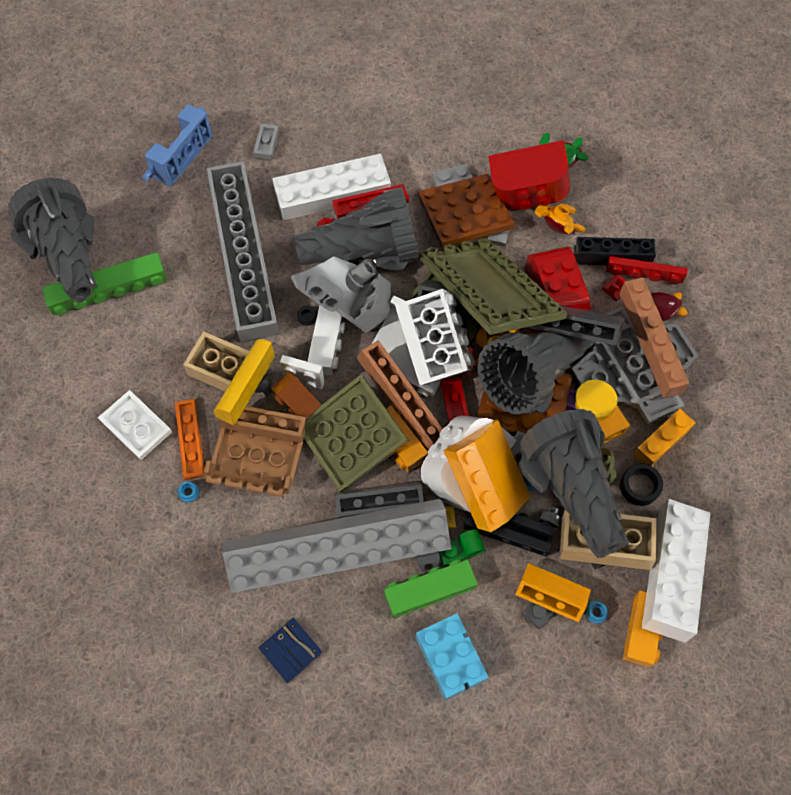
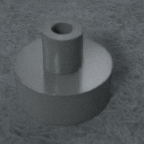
[255,375,272,396]
[539,507,562,530]

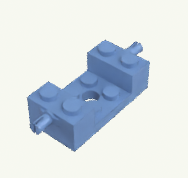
[142,104,212,187]

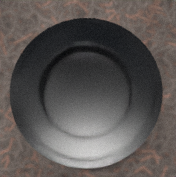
[297,306,317,326]

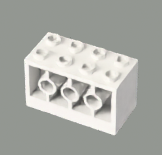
[395,289,475,385]

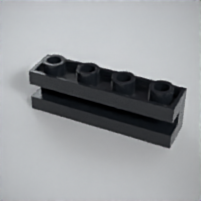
[574,237,656,265]
[464,512,556,557]

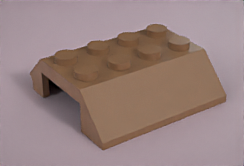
[204,406,306,497]

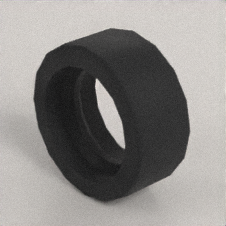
[620,463,663,506]

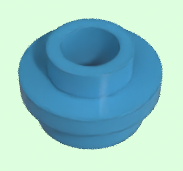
[177,481,199,503]
[585,601,608,624]

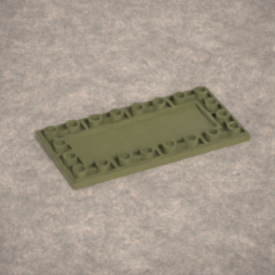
[419,238,567,335]

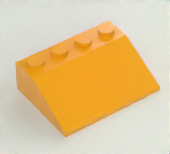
[443,420,531,532]

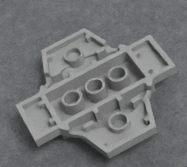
[571,306,699,425]

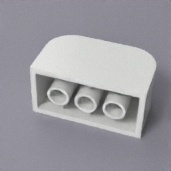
[421,416,516,512]

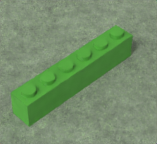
[42,252,167,315]

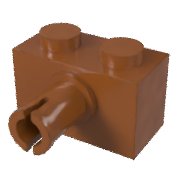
[271,372,322,419]

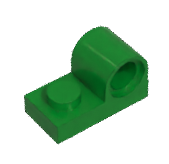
[439,529,486,567]

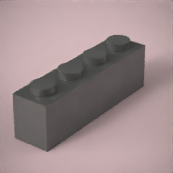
[335,482,424,517]

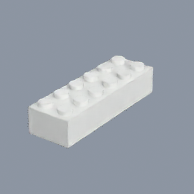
[272,154,391,221]
[642,499,710,643]

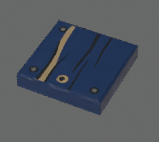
[258,618,323,684]

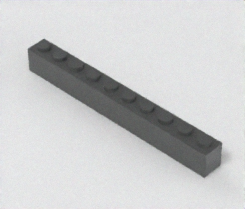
[418,279,624,345]

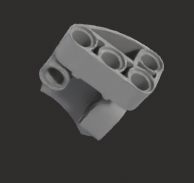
[291,256,391,333]

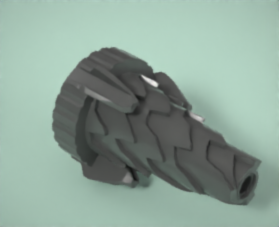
[8,177,98,303]
[293,187,419,270]
[478,331,595,415]
[519,409,629,558]

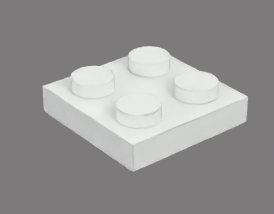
[280,355,325,390]

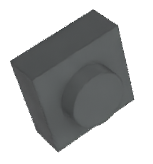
[522,603,554,629]

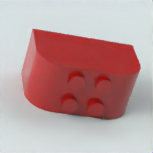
[488,140,571,211]
[524,246,591,332]

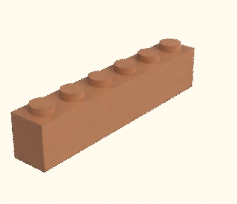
[619,277,690,399]
[357,340,443,451]

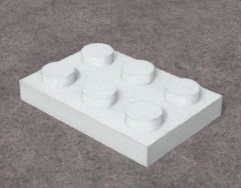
[98,390,172,460]

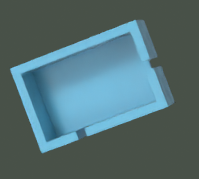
[415,614,489,701]

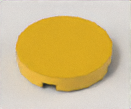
[574,379,618,420]

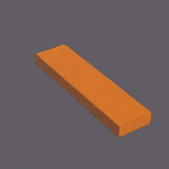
[175,399,205,480]

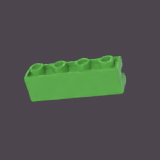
[384,559,478,619]

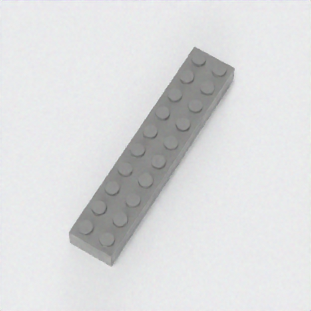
[207,161,279,342]
[222,499,451,593]

